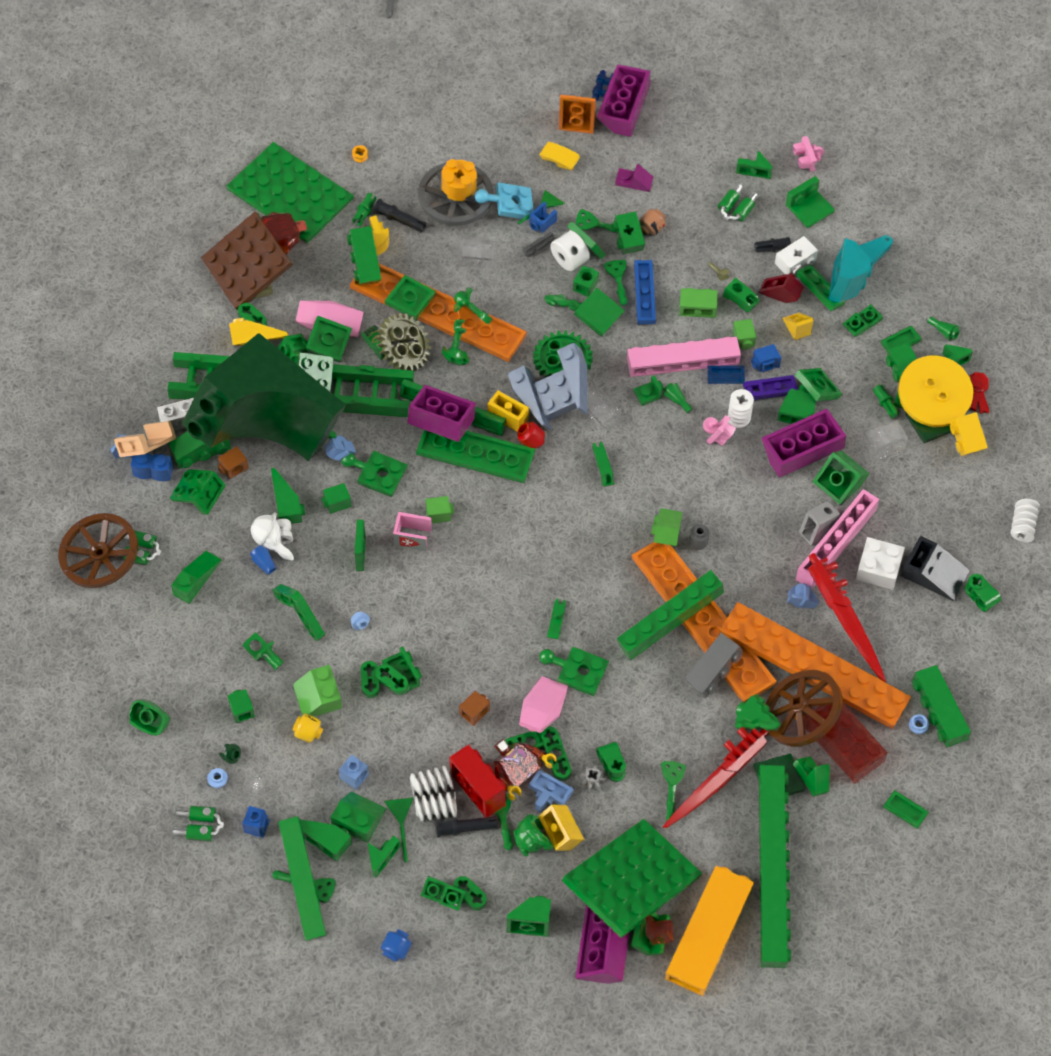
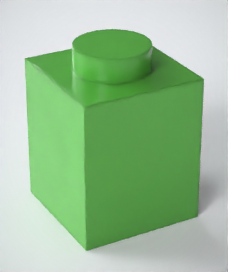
[732,319,756,350]
[425,496,454,524]

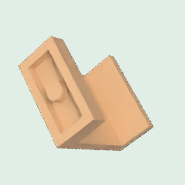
[114,421,176,457]

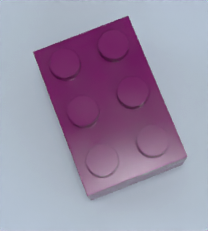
[407,384,476,442]

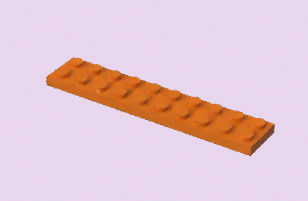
[350,263,527,362]
[632,542,777,702]
[718,602,911,730]

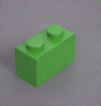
[679,288,717,318]
[651,508,683,546]

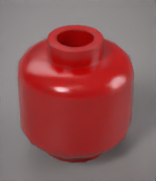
[517,422,545,449]

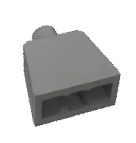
[799,502,843,546]

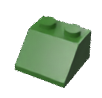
[293,665,342,717]

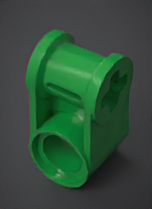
[964,573,1001,612]
[596,741,626,782]

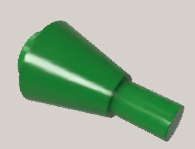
[927,316,960,341]
[663,383,693,414]

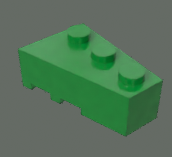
[346,226,382,286]
[168,431,231,469]

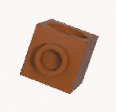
[217,446,249,479]
[459,690,490,726]

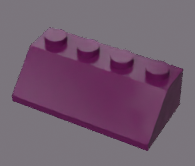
[597,64,651,137]
[762,409,846,478]
[575,905,629,984]

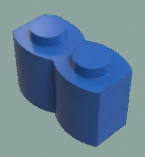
[131,453,173,481]

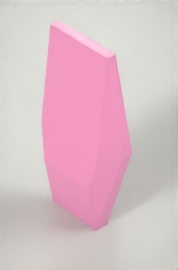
[296,301,364,338]
[519,676,568,733]

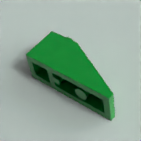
[271,468,305,524]
[171,551,222,604]
[300,819,352,862]

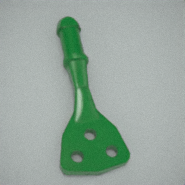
[576,209,629,235]
[604,260,628,305]
[661,761,686,820]
[495,793,513,851]
[272,870,336,903]

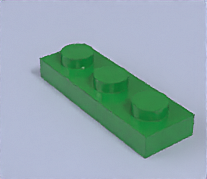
[796,265,846,311]

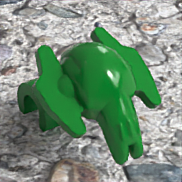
[454,287,493,325]
[442,319,469,366]

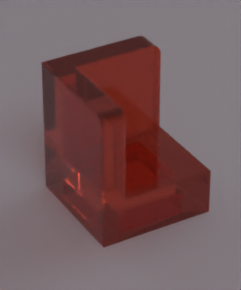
[646,915,673,944]

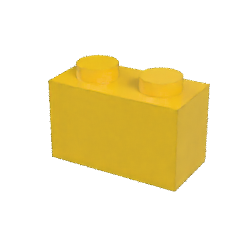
[487,390,529,431]
[950,412,988,456]
[538,805,584,851]

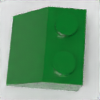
[812,451,870,505]
[331,791,387,843]
[507,895,551,937]

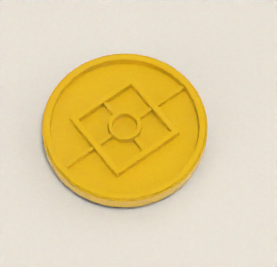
[898,355,973,427]

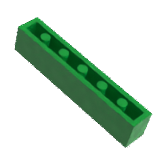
[617,570,724,660]

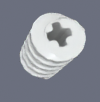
[728,389,754,428]
[1010,499,1040,542]
[410,766,454,799]
[414,792,457,822]

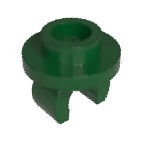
[219,744,241,764]

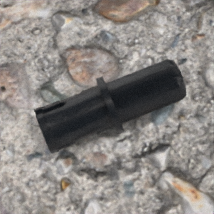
[754,237,791,253]

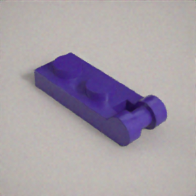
[743,375,798,401]

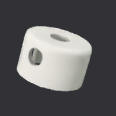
[551,230,590,271]

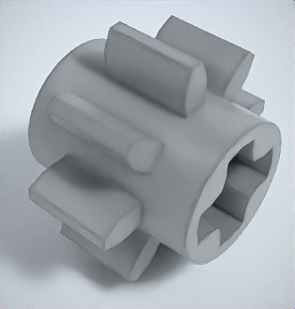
[580,765,605,792]

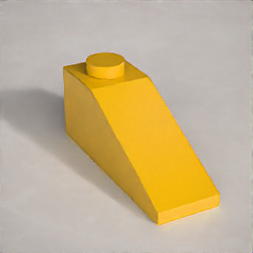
[229,318,289,347]

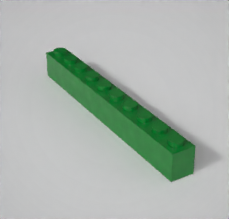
[758,765,791,968]

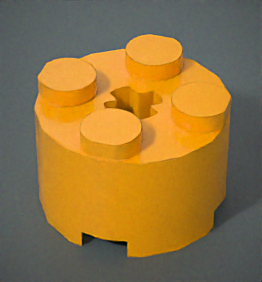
[441,159,477,201]

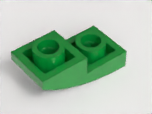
[843,304,883,337]
[420,876,466,911]

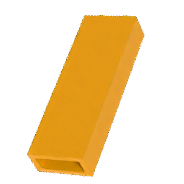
[665,866,754,996]

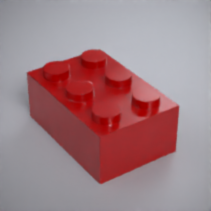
[449,744,506,817]

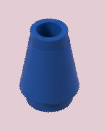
[250,545,276,575]

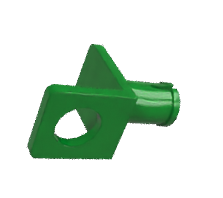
[242,633,284,670]

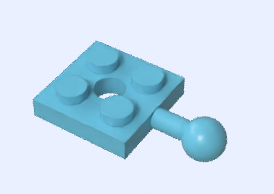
[475,183,534,220]

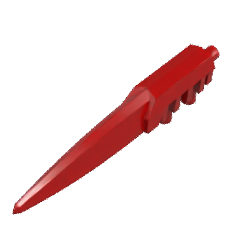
[808,553,886,682]
[662,727,769,828]

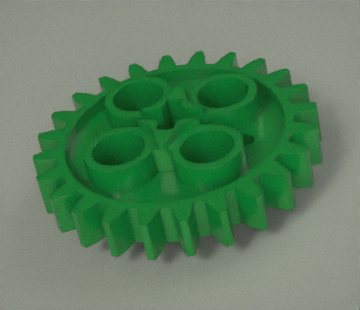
[533,330,593,378]

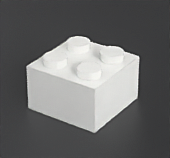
[856,537,905,590]

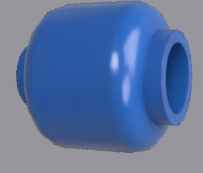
[381,929,412,962]

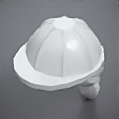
[251,512,294,561]

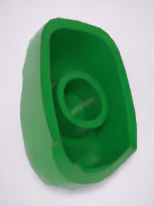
[129,699,170,736]

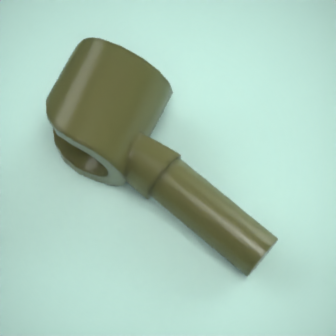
[708,262,729,281]

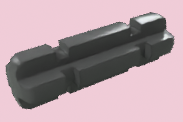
[523,232,555,257]

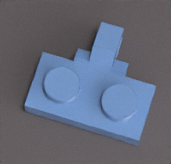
[529,770,574,813]

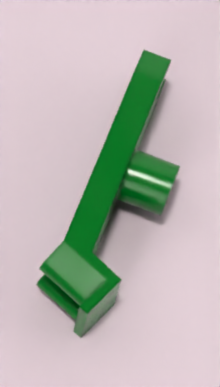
[592,441,614,487]
[547,598,566,639]

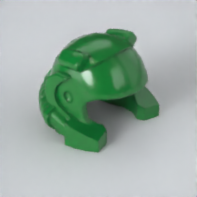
[513,814,554,857]

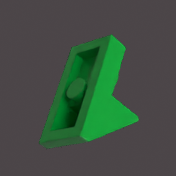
[736,151,773,179]
[942,344,973,366]
[793,756,830,797]
[368,835,401,878]

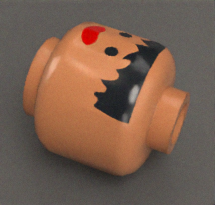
[639,209,666,236]

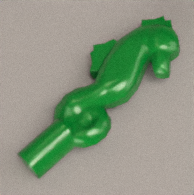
[544,294,582,311]

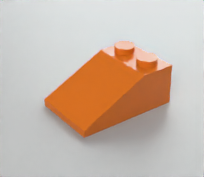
[559,94,597,134]

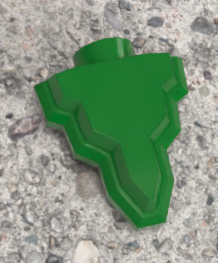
[735,694,781,730]

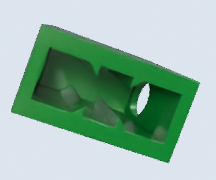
[777,384,815,424]

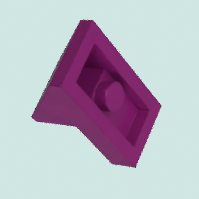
[615,164,653,192]

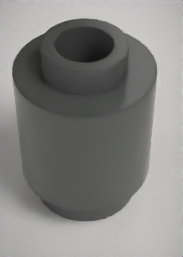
[689,524,710,550]

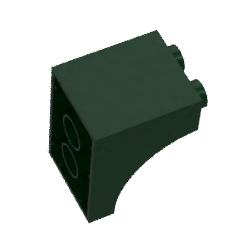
[182,333,346,461]

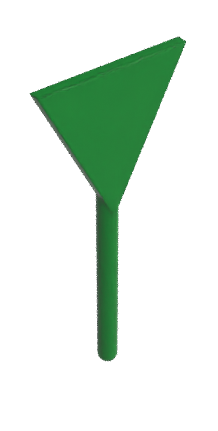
[518,190,565,225]
[384,797,414,863]

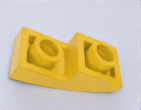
[539,141,580,171]

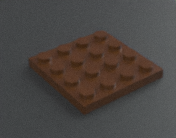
[201,211,293,310]

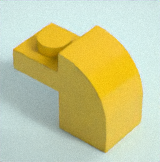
[369,216,389,256]

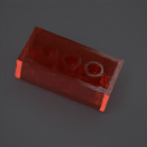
[804,696,888,784]

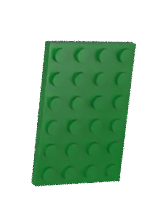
[226,142,354,244]
[562,819,702,938]

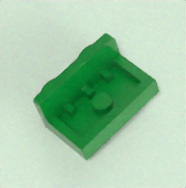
[382,646,422,691]
[631,913,670,956]

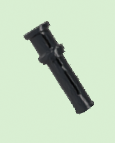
[373,198,427,233]
[435,816,498,838]

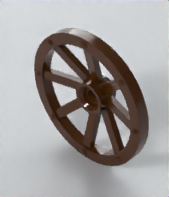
[58,513,139,588]
[766,670,843,747]

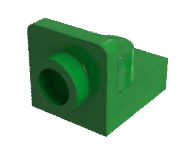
[278,333,308,358]
[633,375,664,406]

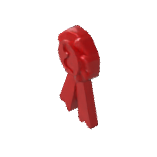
[968,372,989,414]

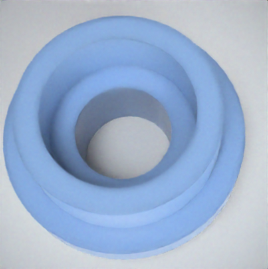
[351,611,370,630]
[909,714,929,734]
[207,768,228,788]

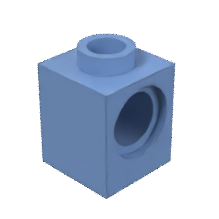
[339,755,369,789]

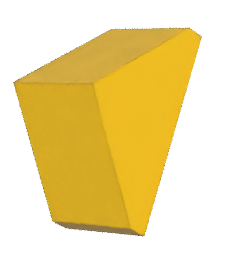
[783,312,813,340]

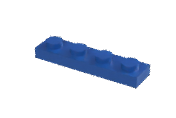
[634,260,656,325]

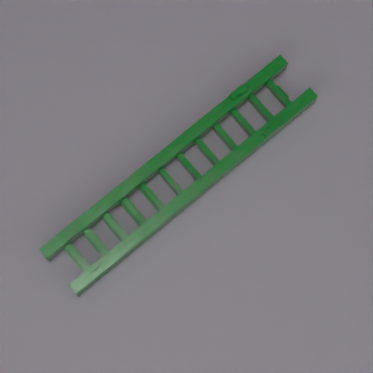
[167,352,414,417]

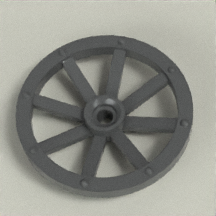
[418,163,493,226]

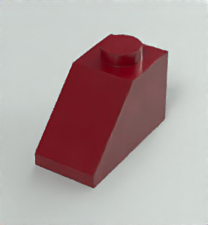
[759,273,804,303]

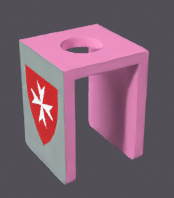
[393,512,432,551]

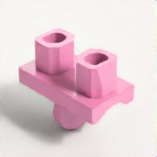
[793,136,824,172]
[703,415,736,446]

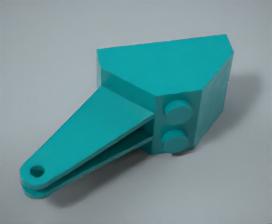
[829,235,893,302]

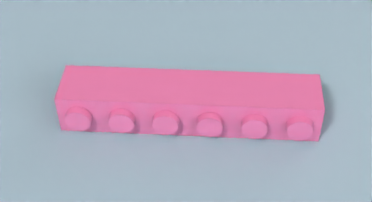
[627,337,741,377]
[796,489,879,589]

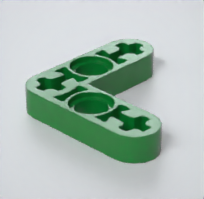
[272,584,325,641]
[503,726,571,781]

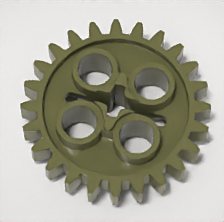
[376,313,431,371]

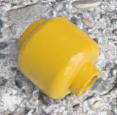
[292,713,323,743]

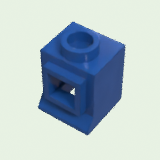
[529,202,557,233]
[751,344,781,373]
[242,806,270,838]

